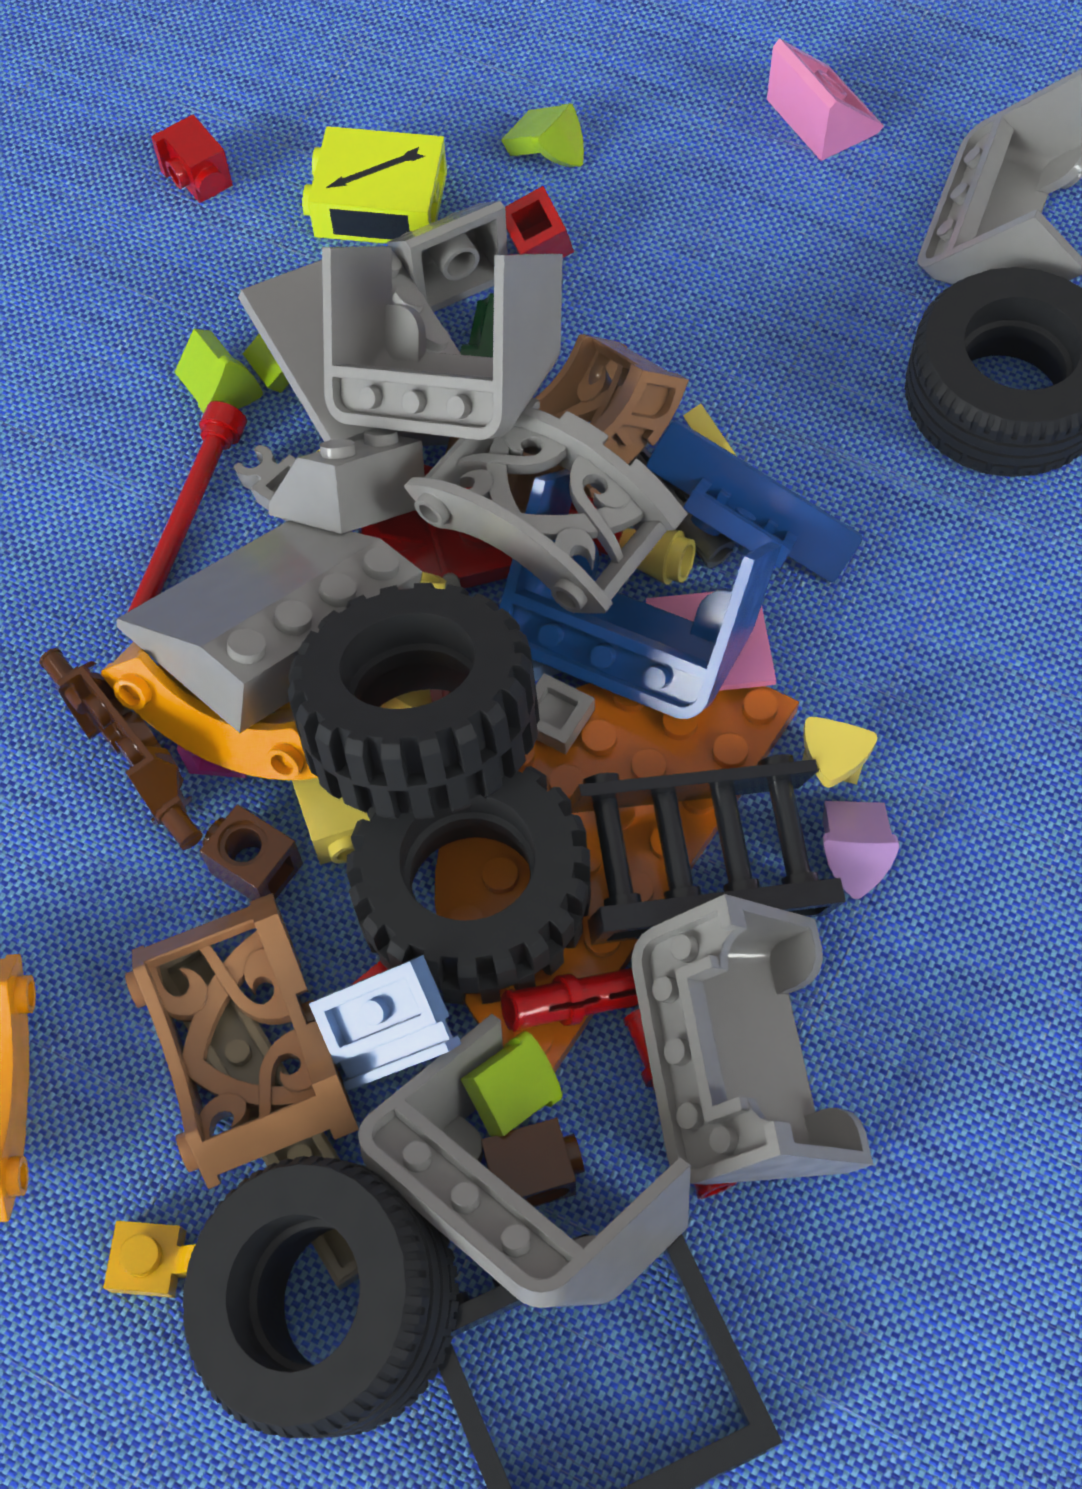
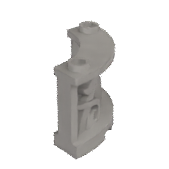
[404,397,688,613]

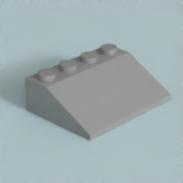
[238,250,461,446]
[117,520,422,733]

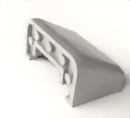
[632,894,873,1185]

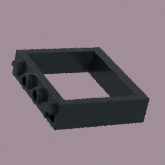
[438,1234,782,1489]

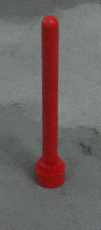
[128,401,247,612]

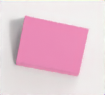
[767,38,884,161]

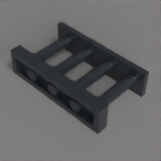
[570,754,846,945]

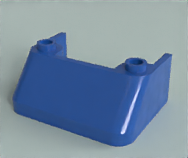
[499,469,781,719]

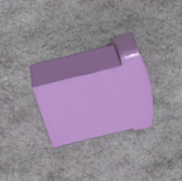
[823,801,899,899]

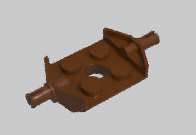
[39,648,203,850]

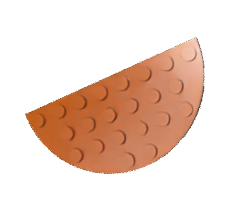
[435,683,799,1072]

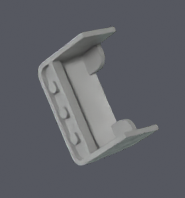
[917,68,1082,284]
[322,246,563,440]
[358,1014,691,1308]

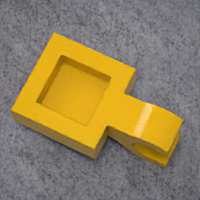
[103,1221,196,1298]

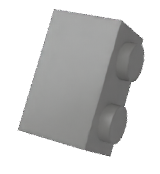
[387,201,508,312]
[268,428,425,534]

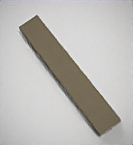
[160,945,359,1291]

